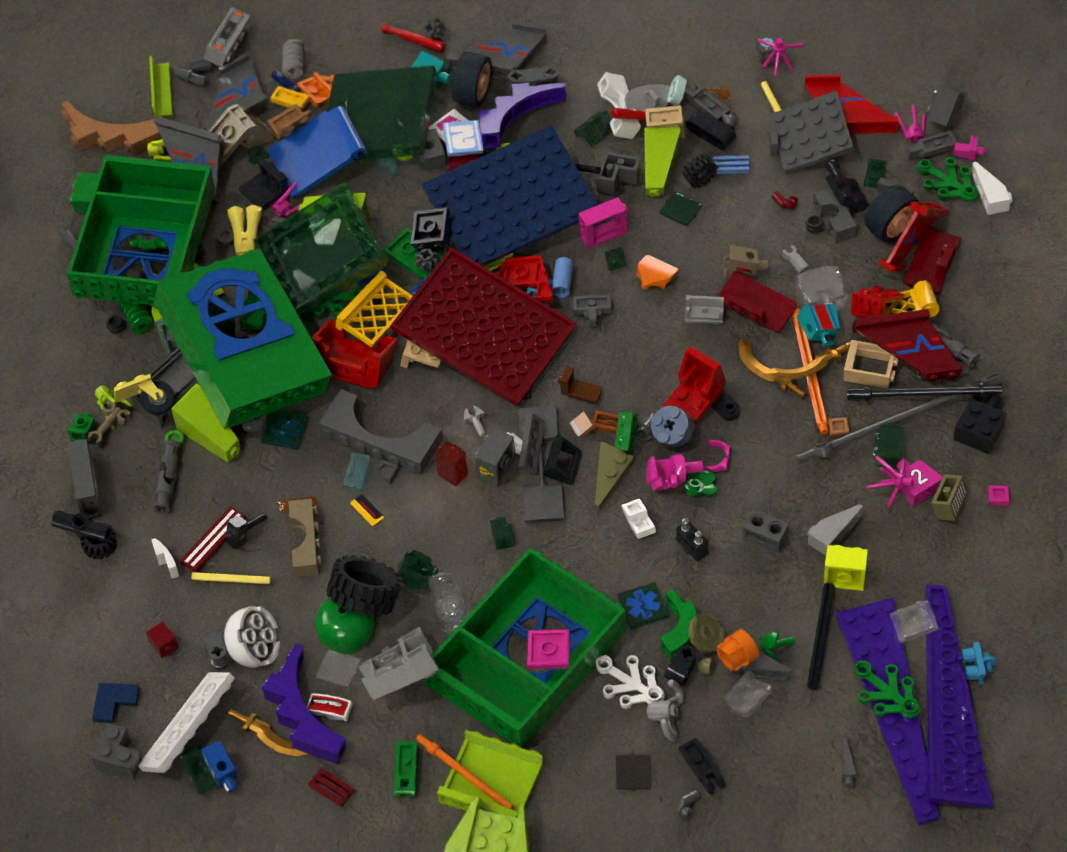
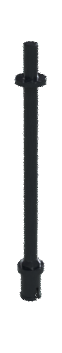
[847,382,1002,401]

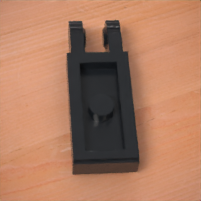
[678,738,725,794]

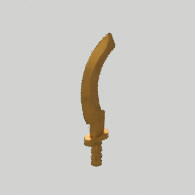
[738,339,807,399]
[768,342,850,379]
[228,709,309,756]

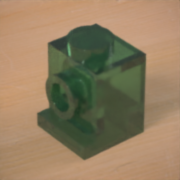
[490,517,516,550]

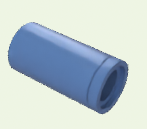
[551,257,574,298]

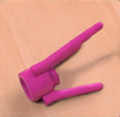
[894,104,926,143]
[271,182,299,217]

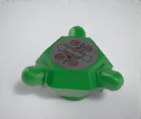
[129,234,168,253]

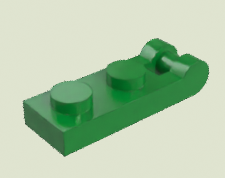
[394,741,418,797]

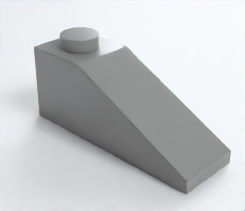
[807,504,863,555]

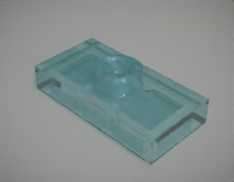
[342,453,371,491]

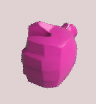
[646,454,703,492]

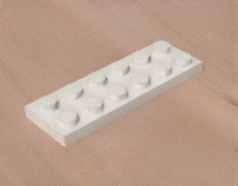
[138,672,235,773]

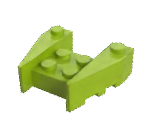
[444,796,530,852]

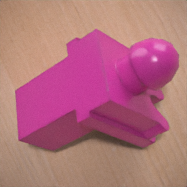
[953,135,986,160]

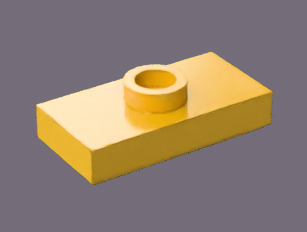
[270,86,310,112]

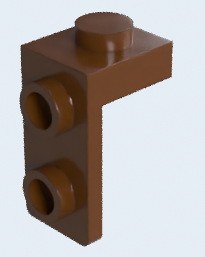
[558,366,603,403]

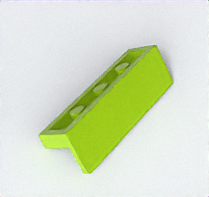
[149,56,173,119]

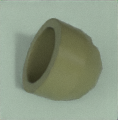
[698,658,714,675]

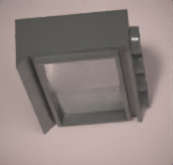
[128,348,199,428]

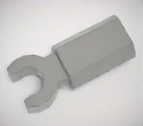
[782,245,810,276]

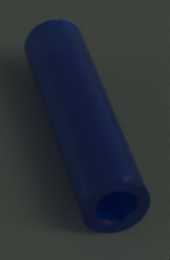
[271,71,301,92]

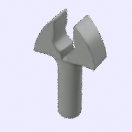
[464,405,486,438]

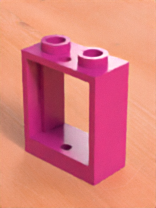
[579,197,629,248]

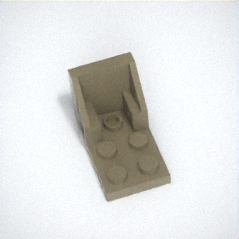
[209,104,276,168]

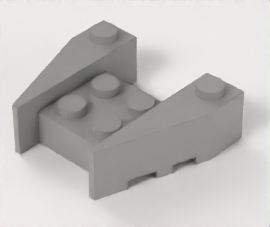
[358,627,439,700]

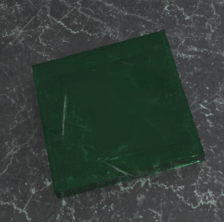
[327,65,438,160]
[253,182,388,319]

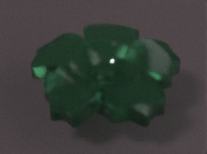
[248,147,270,165]

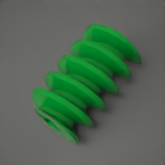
[118,302,153,335]

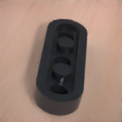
[711,390,739,421]

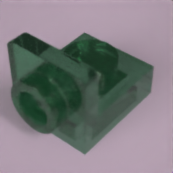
[864,159,886,188]

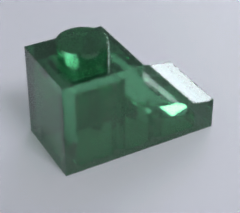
[177,746,217,795]

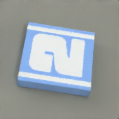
[443,120,483,157]

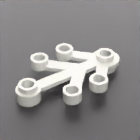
[596,655,665,709]

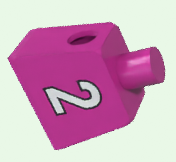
[896,460,943,507]

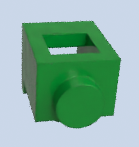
[67,413,97,444]

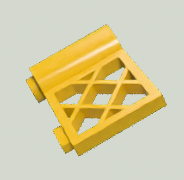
[885,281,939,318]

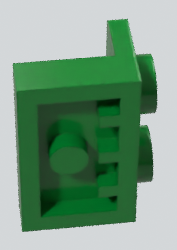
[615,411,639,452]

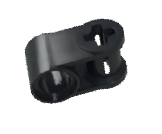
[664,645,696,686]

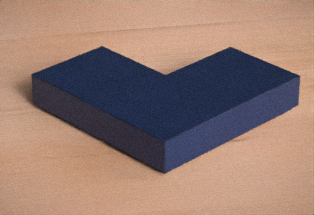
[92,683,140,723]

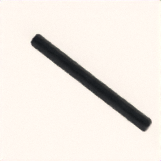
[807,583,835,690]

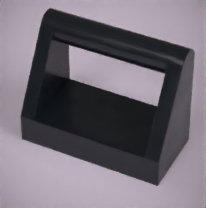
[543,435,582,485]

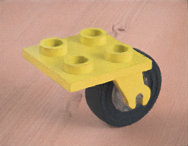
[114,374,175,415]

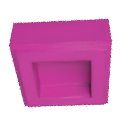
[988,485,1009,506]

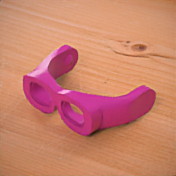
[703,440,731,472]

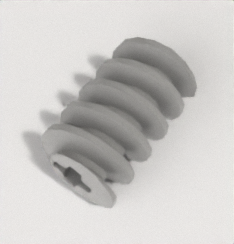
[282,39,305,79]

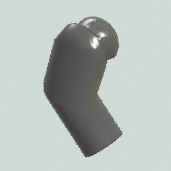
[242,414,269,432]
[677,790,699,819]

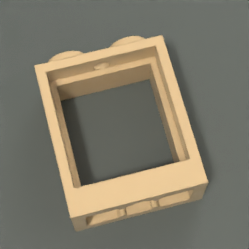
[645,105,685,138]
[843,340,899,389]

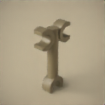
[88,400,131,446]

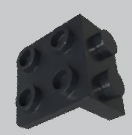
[239,157,288,209]

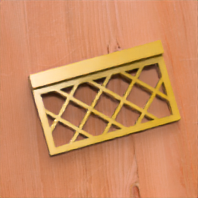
[335,270,413,348]

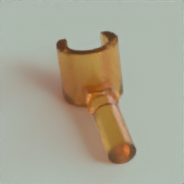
[705,85,729,99]

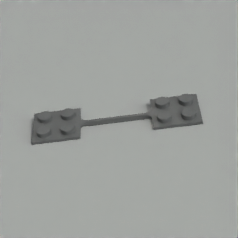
[518,406,564,522]

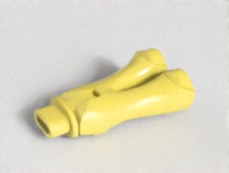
[227,205,262,256]

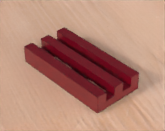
[308,768,354,807]

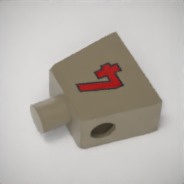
[723,245,768,281]

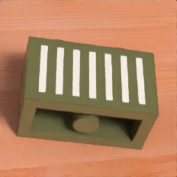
[931,474,968,521]

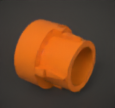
[717,629,760,671]

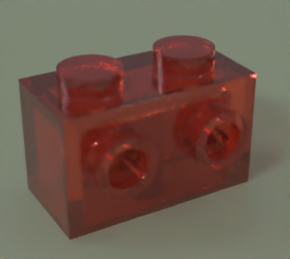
[435,441,468,487]

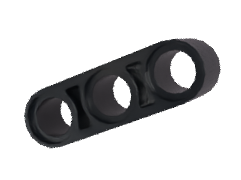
[685,110,736,150]

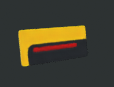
[350,495,384,526]

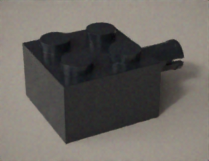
[953,394,1007,454]

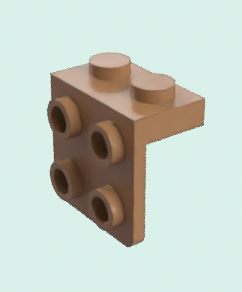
[267,104,312,140]

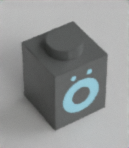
[756,34,776,64]

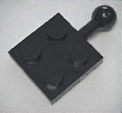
[825,159,869,211]

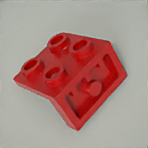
[851,286,905,318]

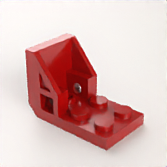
[661,346,726,425]

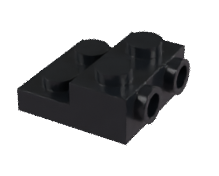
[410,207,451,252]

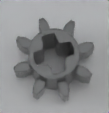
[424,18,445,40]
[415,248,438,271]

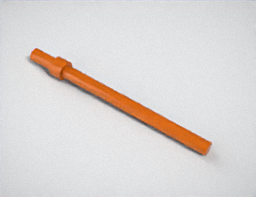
[416,733,514,809]

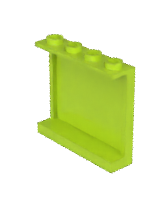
[437,730,544,818]

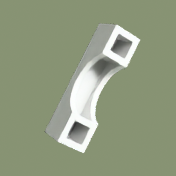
[597,72,641,139]

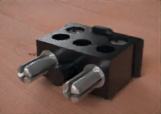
[675,518,709,562]

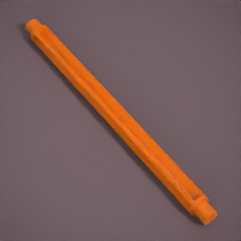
[792,308,829,435]

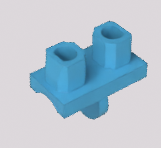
[961,642,997,685]

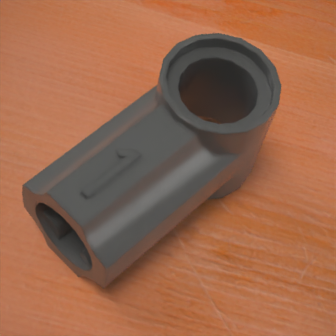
[189,55,225,73]

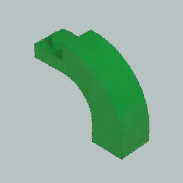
[660,589,696,661]

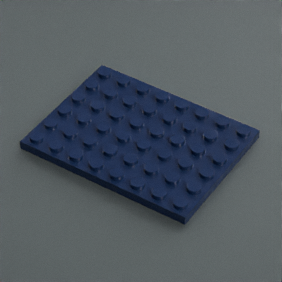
[422,125,598,266]

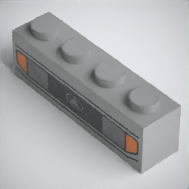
[203,7,250,67]

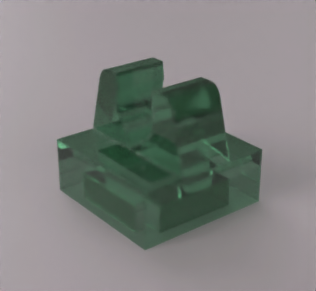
[604,247,627,271]

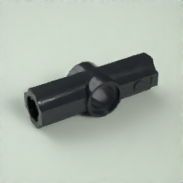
[51,510,112,542]

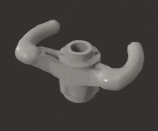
[647,680,684,742]

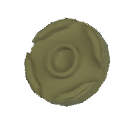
[688,613,725,654]

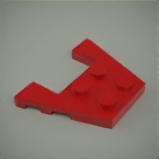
[497,255,554,302]

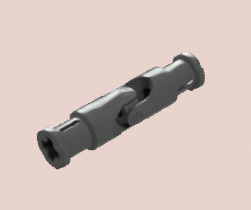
[931,322,980,369]
[153,440,181,514]

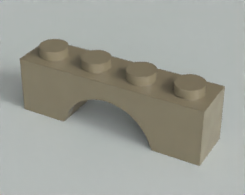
[288,498,322,577]

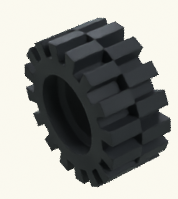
[682,154,718,188]
[80,521,117,559]

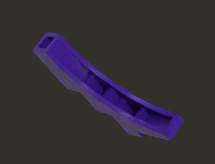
[479,82,566,149]
[262,643,346,764]

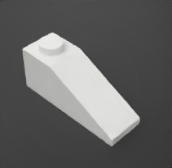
[971,162,1012,215]

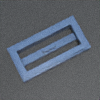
[713,155,749,174]

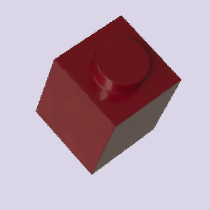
[146,621,179,658]

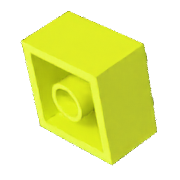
[823,545,868,591]

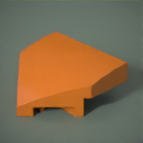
[297,72,336,109]
[636,254,679,289]

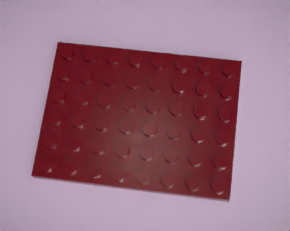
[390,247,577,406]

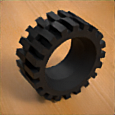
[326,555,402,617]

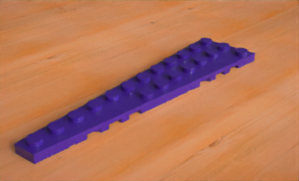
[925,584,993,809]
[836,598,939,826]

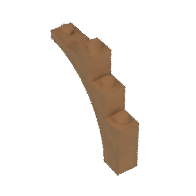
[61,100,163,156]

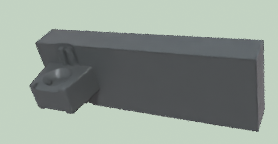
[518,413,545,474]

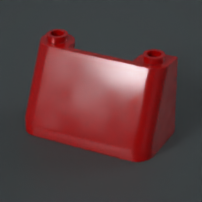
[311,320,398,388]

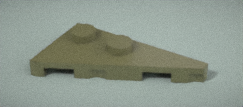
[595,441,634,510]

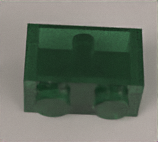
[873,424,904,469]

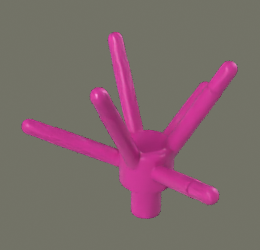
[757,38,805,76]
[866,456,914,508]

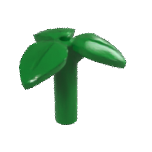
[760,632,794,661]

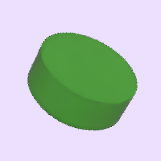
[165,430,185,447]

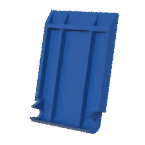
[267,106,367,198]

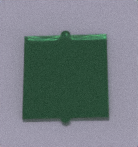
[659,192,702,226]

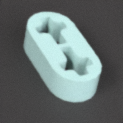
[667,75,687,106]

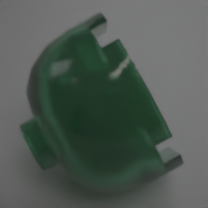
[398,550,439,590]

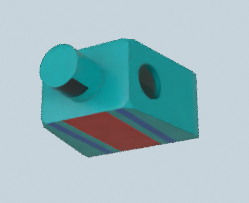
[797,305,840,347]

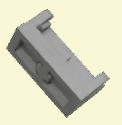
[685,295,724,324]

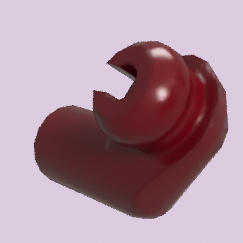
[771,191,798,209]

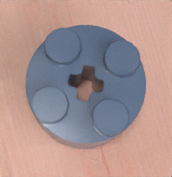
[651,406,695,447]

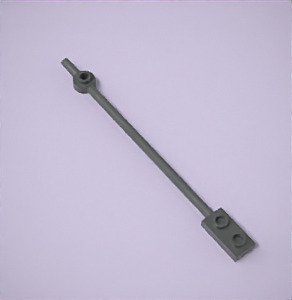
[795,372,1007,463]

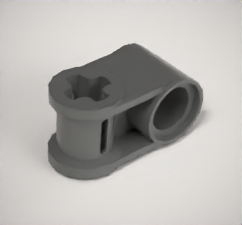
[200,629,229,670]

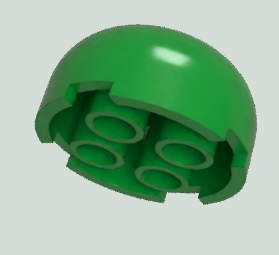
[315,598,376,654]

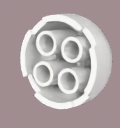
[224,606,280,668]

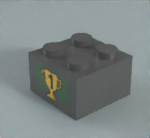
[474,428,516,487]

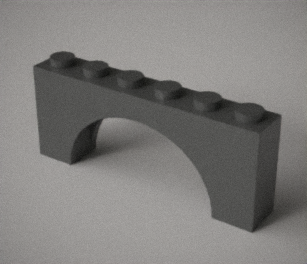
[319,389,443,474]

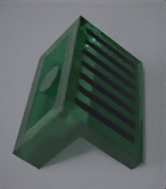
[573,110,612,147]

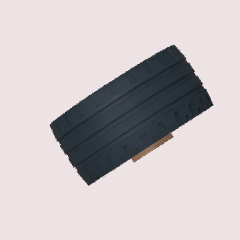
[451,52,492,107]
[864,185,920,243]

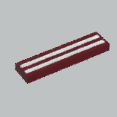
[180,506,246,572]

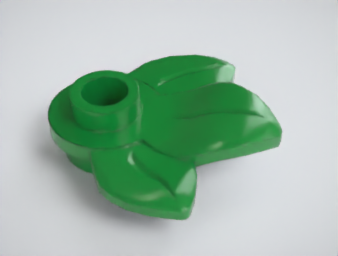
[684,470,719,497]

